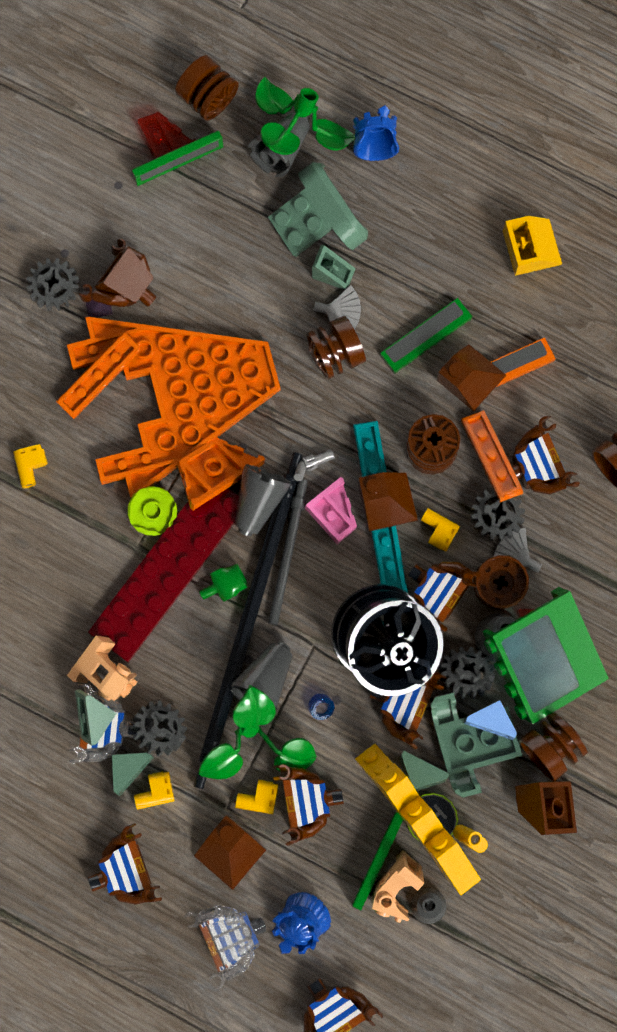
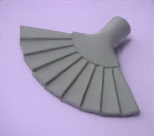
[313,285,361,329]
[494,528,543,582]

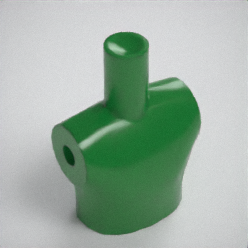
[199,564,248,602]

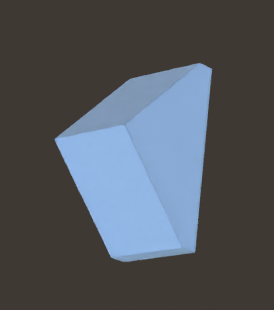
[464,700,517,740]

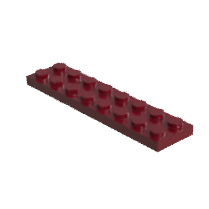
[88,488,239,663]

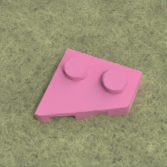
[305,477,357,544]

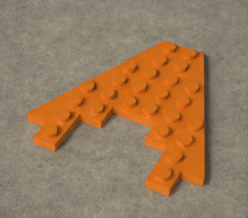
[67,317,281,498]

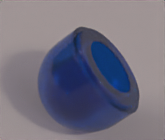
[308,693,335,720]

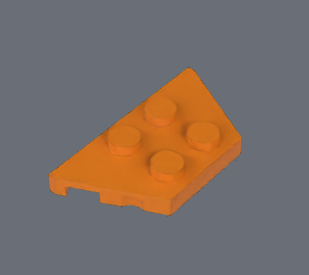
[178,437,265,511]

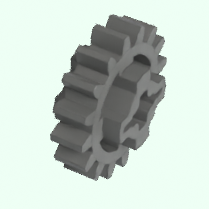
[26,258,80,311]
[471,489,525,542]
[439,647,495,700]
[131,701,187,757]

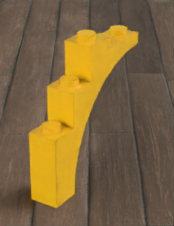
[355,744,481,895]

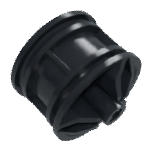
[331,584,443,696]

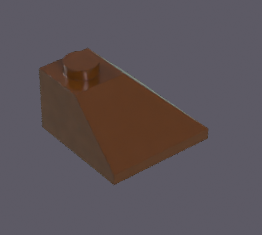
[437,344,506,411]
[358,472,418,532]
[515,781,577,835]
[194,815,266,890]

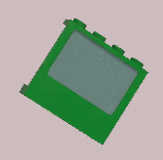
[482,587,609,724]

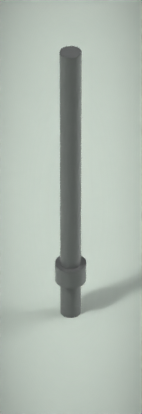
[268,479,308,626]

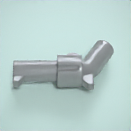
[294,448,335,481]

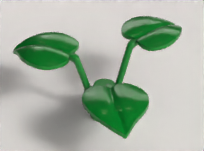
[255,77,355,155]
[198,685,317,779]

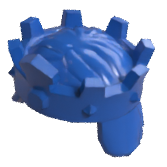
[353,105,399,161]
[272,892,331,954]

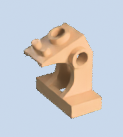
[67,636,138,701]
[371,850,424,923]

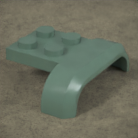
[268,162,368,257]
[430,692,522,798]

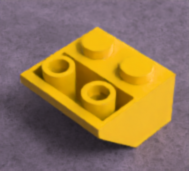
[503,216,562,276]

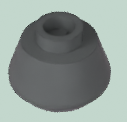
[411,888,446,924]

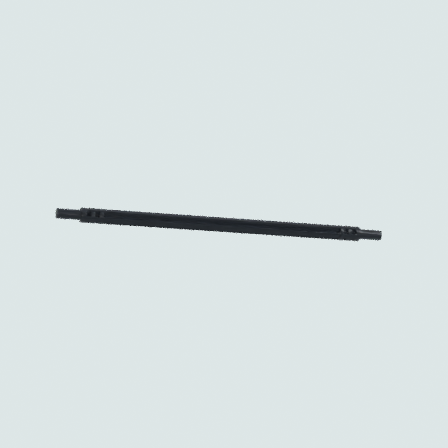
[194,452,302,790]

